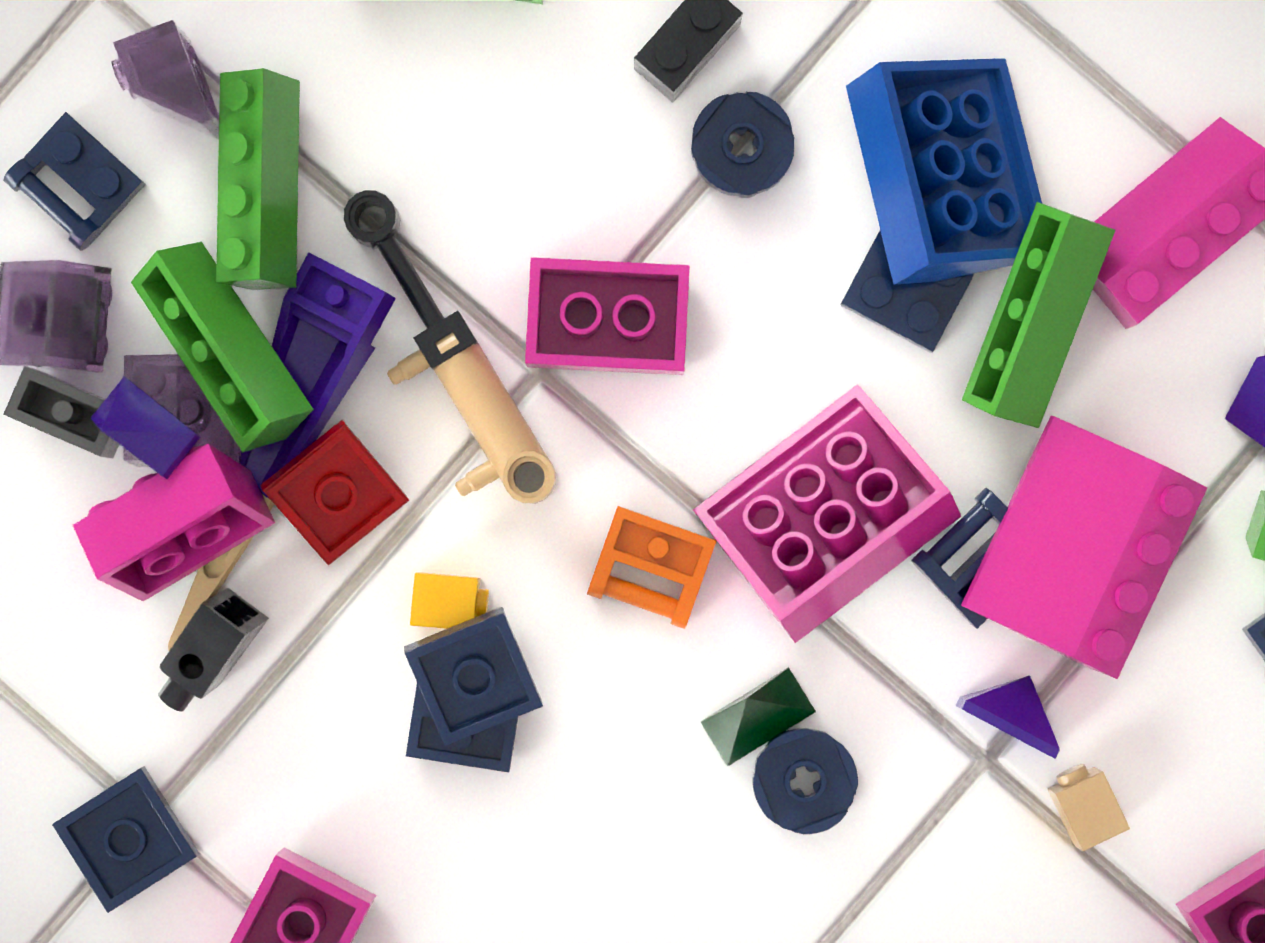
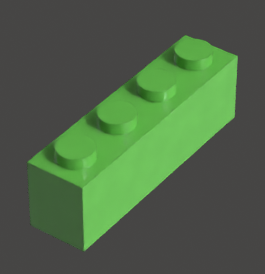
[216,68,300,290]
[962,202,1115,428]
[131,241,314,452]

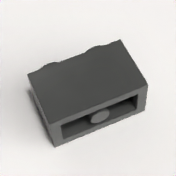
[3,366,119,459]

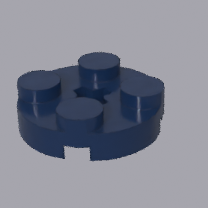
[691,91,794,198]
[752,728,858,835]

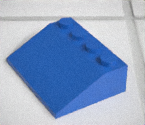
[846,58,1042,285]

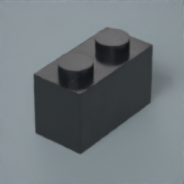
[634,0,743,103]

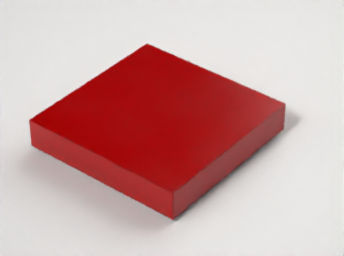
[260,419,409,566]

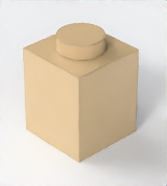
[1047,764,1130,852]

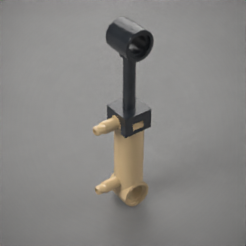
[344,190,556,504]

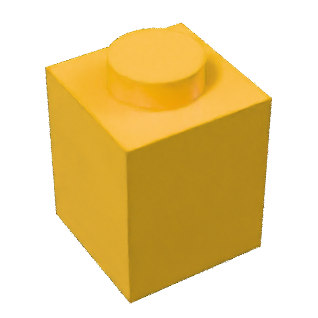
[410,572,489,629]

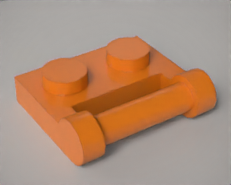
[587,506,716,629]

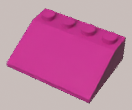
[693,384,962,643]
[961,416,1208,679]

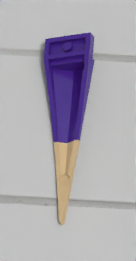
[168,252,396,651]

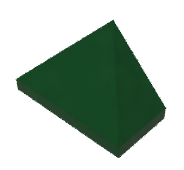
[700,667,816,766]

